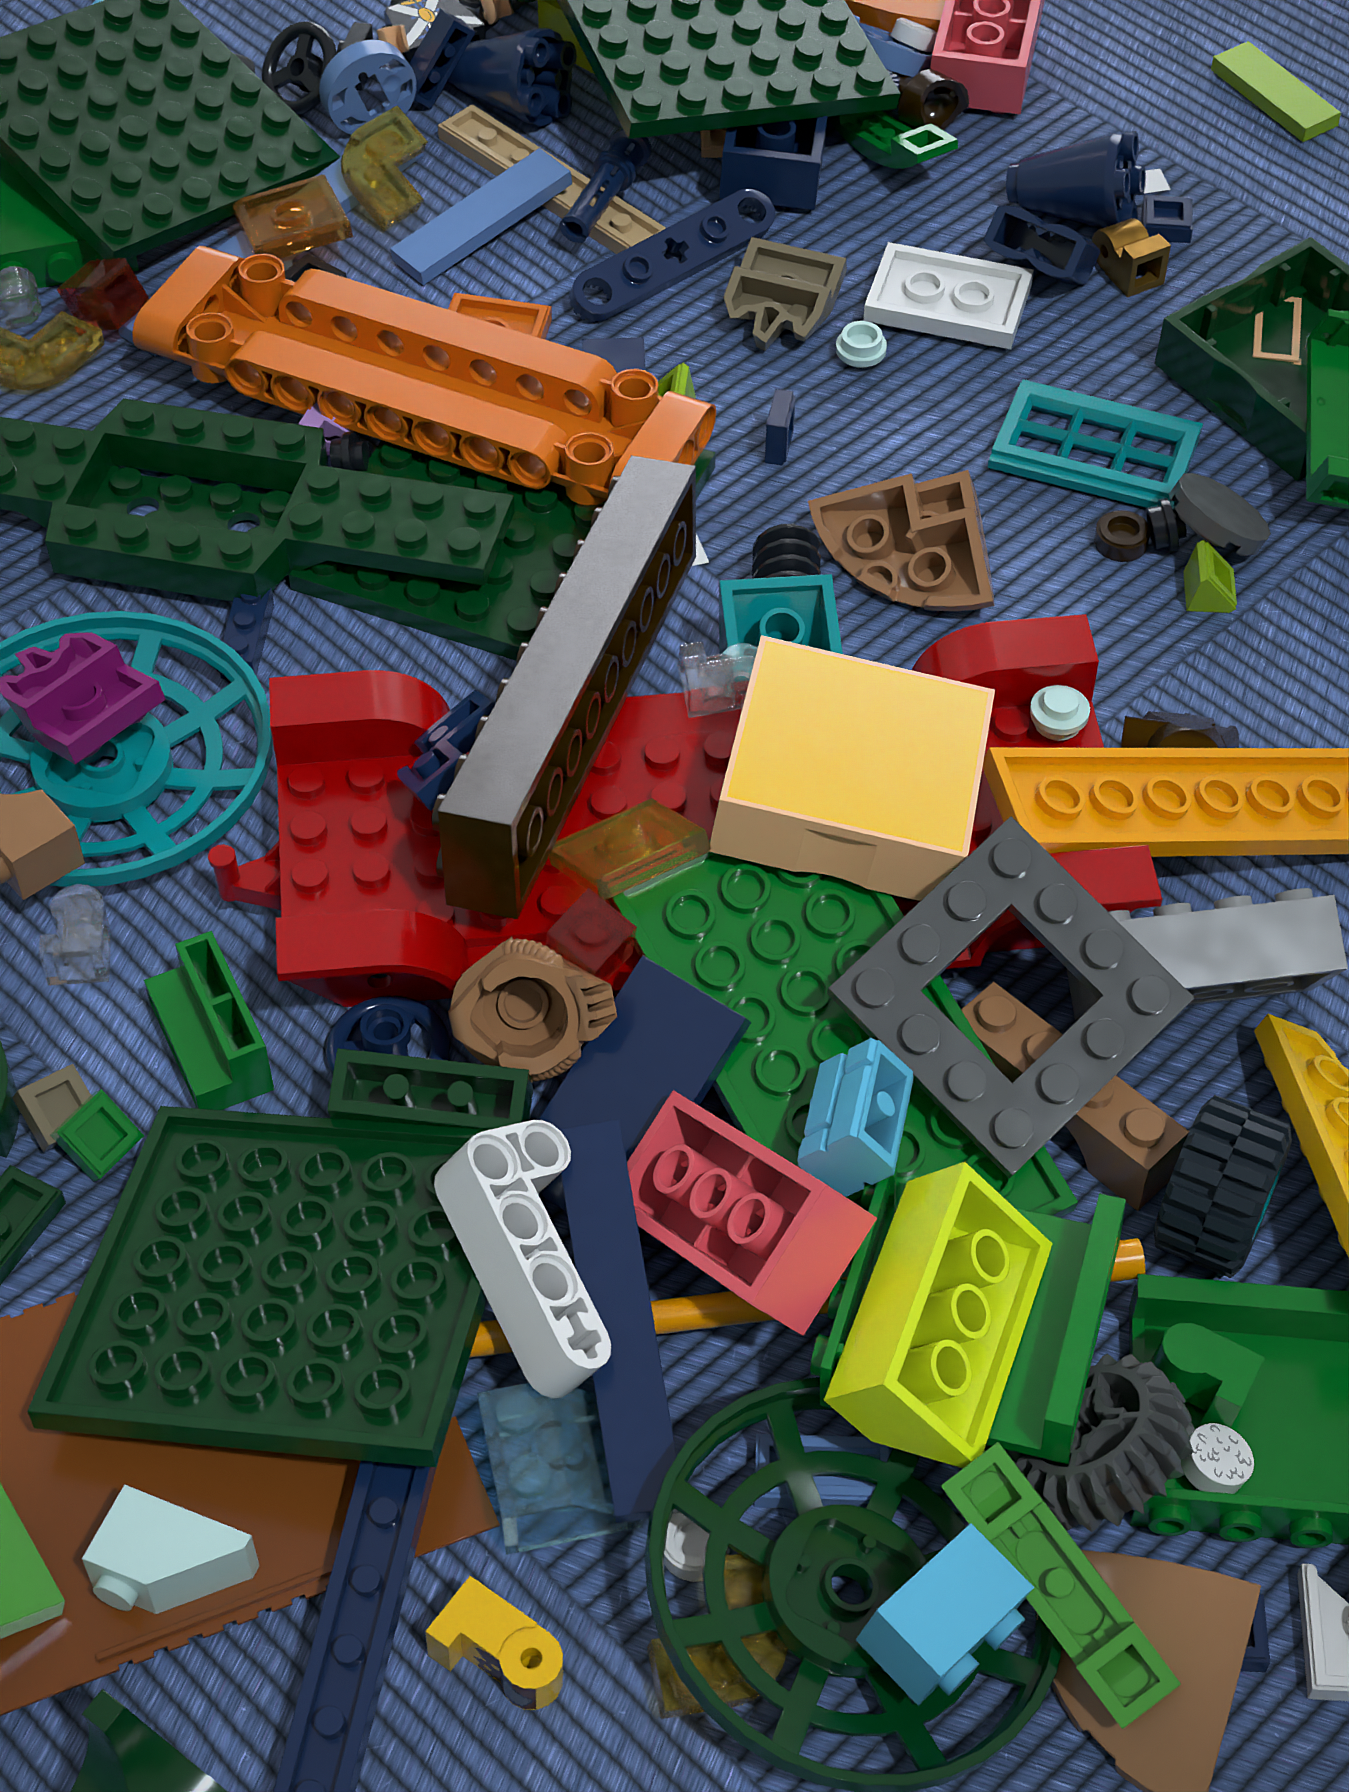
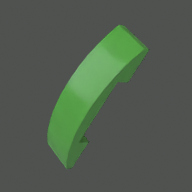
[941,1442,1181,1729]

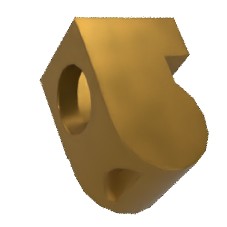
[1092,218,1171,298]

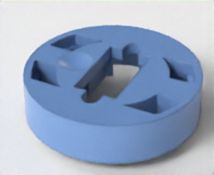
[854,15,932,77]
[319,40,416,136]

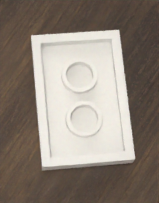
[863,242,1034,349]

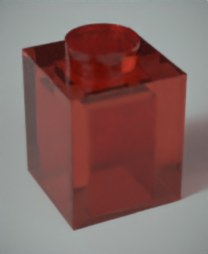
[57,258,150,332]
[546,888,637,982]

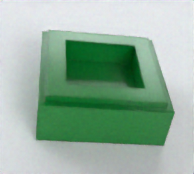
[50,1089,144,1181]

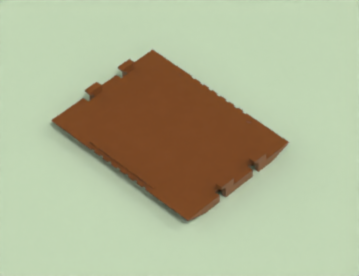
[0,1292,500,1716]

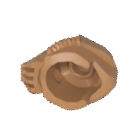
[448,937,617,1082]

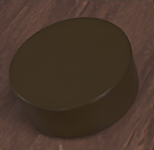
[1094,510,1150,562]

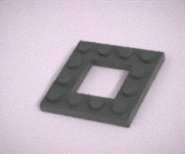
[827,816,1195,1179]

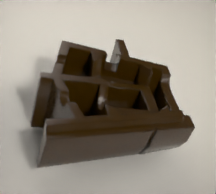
[1120,711,1239,748]

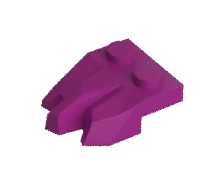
[0,632,166,764]

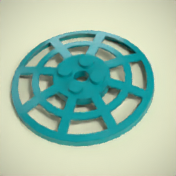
[0,611,273,888]

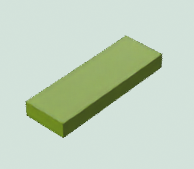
[1211,41,1341,142]

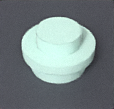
[836,321,887,368]
[1030,685,1090,741]

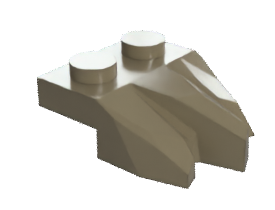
[723,237,847,351]

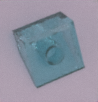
[477,1383,642,1555]

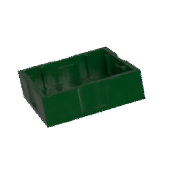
[1154,237,1349,482]

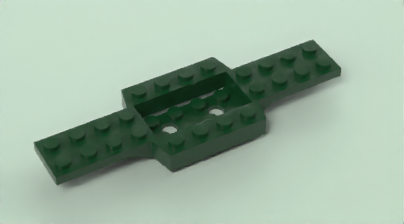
[0,398,515,601]

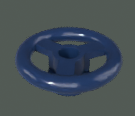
[326,996,450,1074]

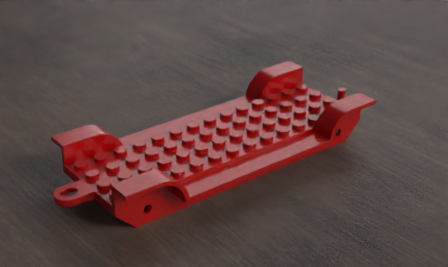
[208,614,1163,1007]

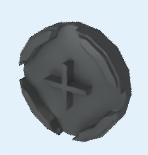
[1169,473,1271,556]

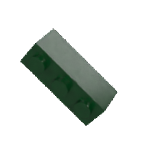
[327,1048,533,1130]

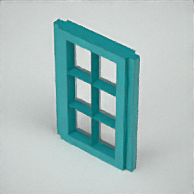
[988,379,1203,508]

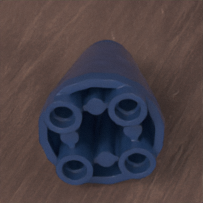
[448,28,577,127]
[1006,131,1146,229]

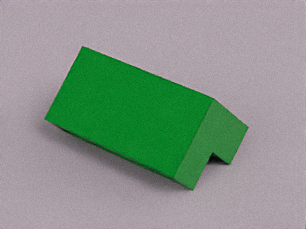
[144,931,274,1110]

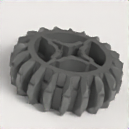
[1006,1353,1195,1532]

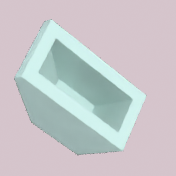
[82,1485,260,1614]

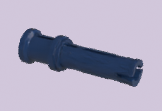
[559,127,652,243]

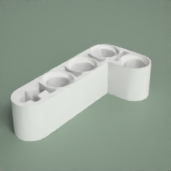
[434,1120,611,1399]

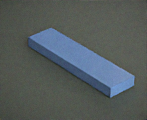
[390,148,573,285]

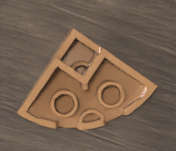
[808,470,995,611]
[1035,1550,1261,1792]

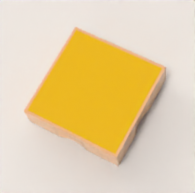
[708,635,995,901]

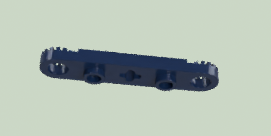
[569,189,775,323]

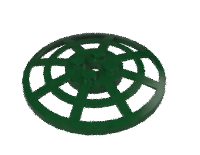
[644,1377,1062,1792]

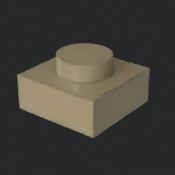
[13,1064,91,1152]

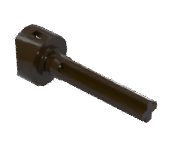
[886,69,969,131]

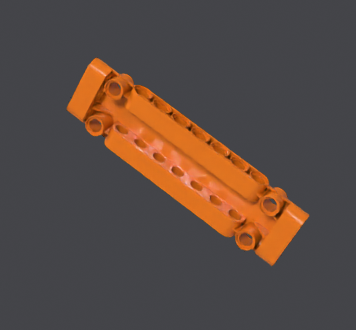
[132,246,716,506]

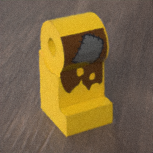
[425,1576,563,1710]

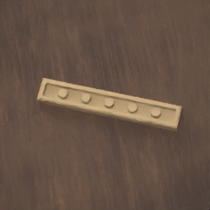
[438,104,668,254]

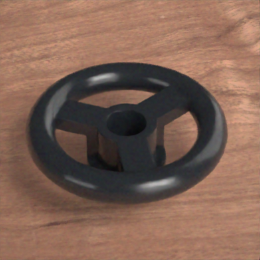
[262,21,337,115]

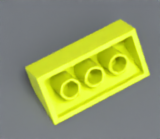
[824,1162,1053,1468]

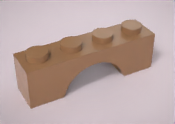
[0,789,85,900]
[961,982,1189,1211]

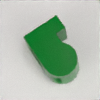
[1150,1323,1266,1428]

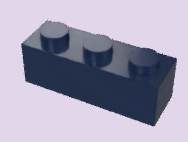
[409,9,476,108]
[220,588,274,679]

